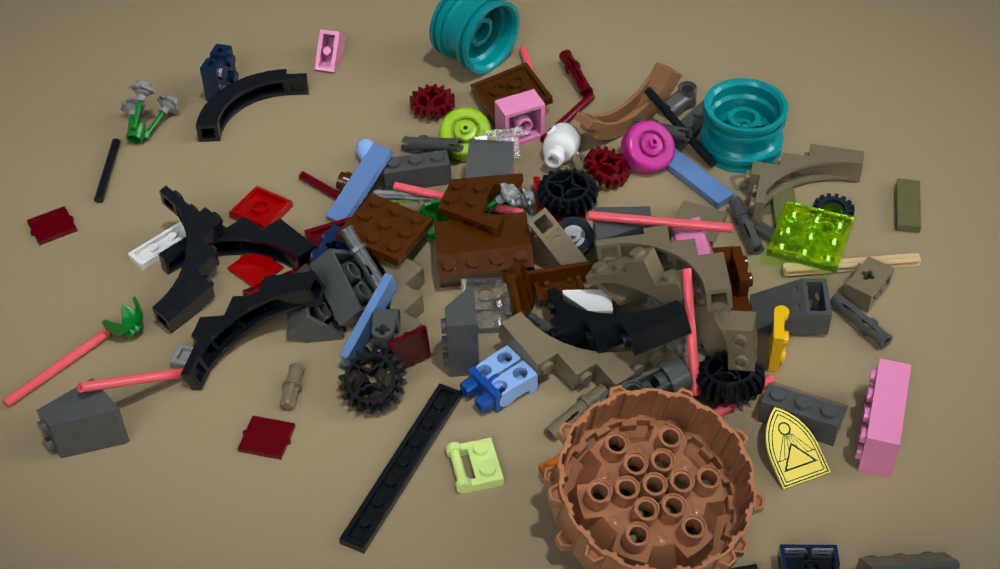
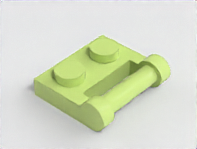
[445,437,504,494]

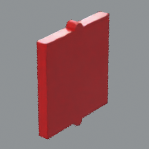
[227,253,284,287]

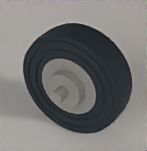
[559,217,594,256]

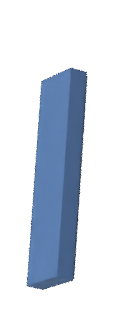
[326,143,393,221]
[665,148,734,209]
[340,273,398,366]

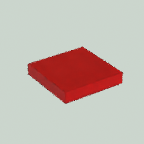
[229,186,293,230]

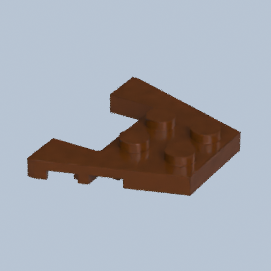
[437,173,524,236]

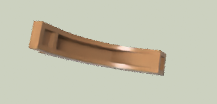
[574,62,682,140]

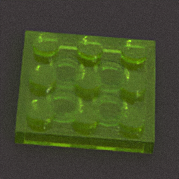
[766,201,855,273]

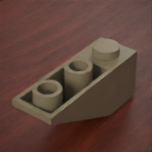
[527,207,588,265]

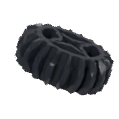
[536,167,598,220]
[338,345,407,415]
[696,349,766,407]

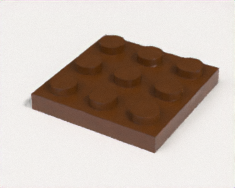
[470,62,553,125]
[336,193,433,267]

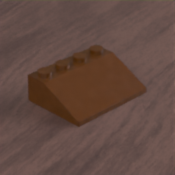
[434,212,535,288]

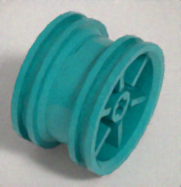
[429,0,520,74]
[699,78,789,173]

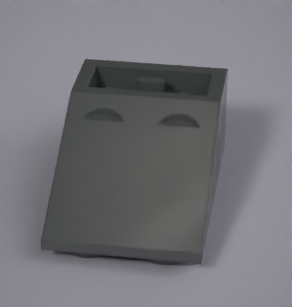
[750,278,832,335]

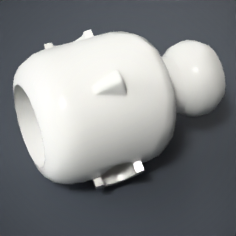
[542,123,581,168]

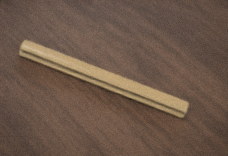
[782,252,921,277]

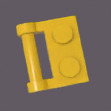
[768,305,790,372]

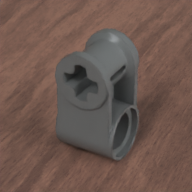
[371,309,401,351]

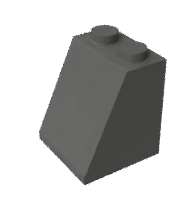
[465,139,514,205]
[593,206,652,260]
[36,378,130,458]

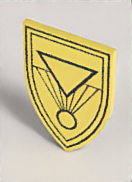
[765,407,831,490]

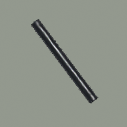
[94,138,121,203]

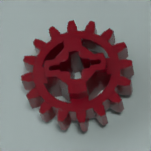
[410,84,455,120]
[583,146,631,189]

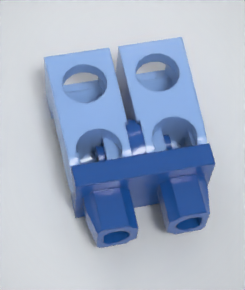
[460,345,538,414]

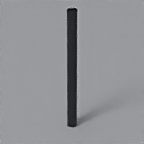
[644,87,717,168]

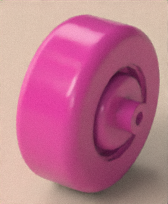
[621,120,675,174]

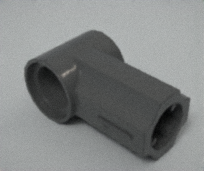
[663,81,697,117]

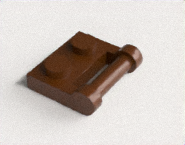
[501,259,535,318]

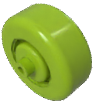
[439,107,492,161]

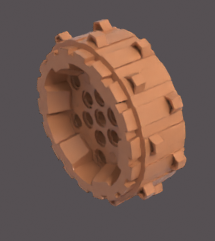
[542,385,765,569]

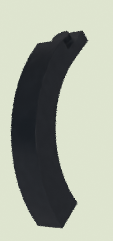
[196,69,309,142]

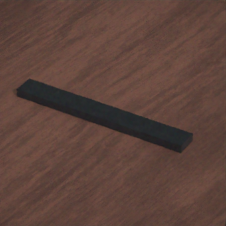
[339,383,462,554]

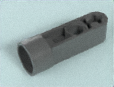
[599,357,693,402]

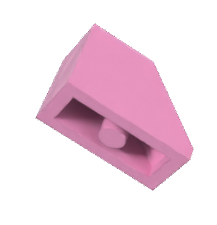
[314,29,346,73]

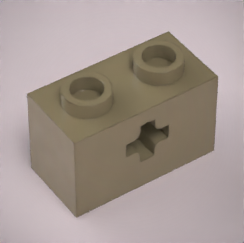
[841,256,894,313]
[726,310,758,371]

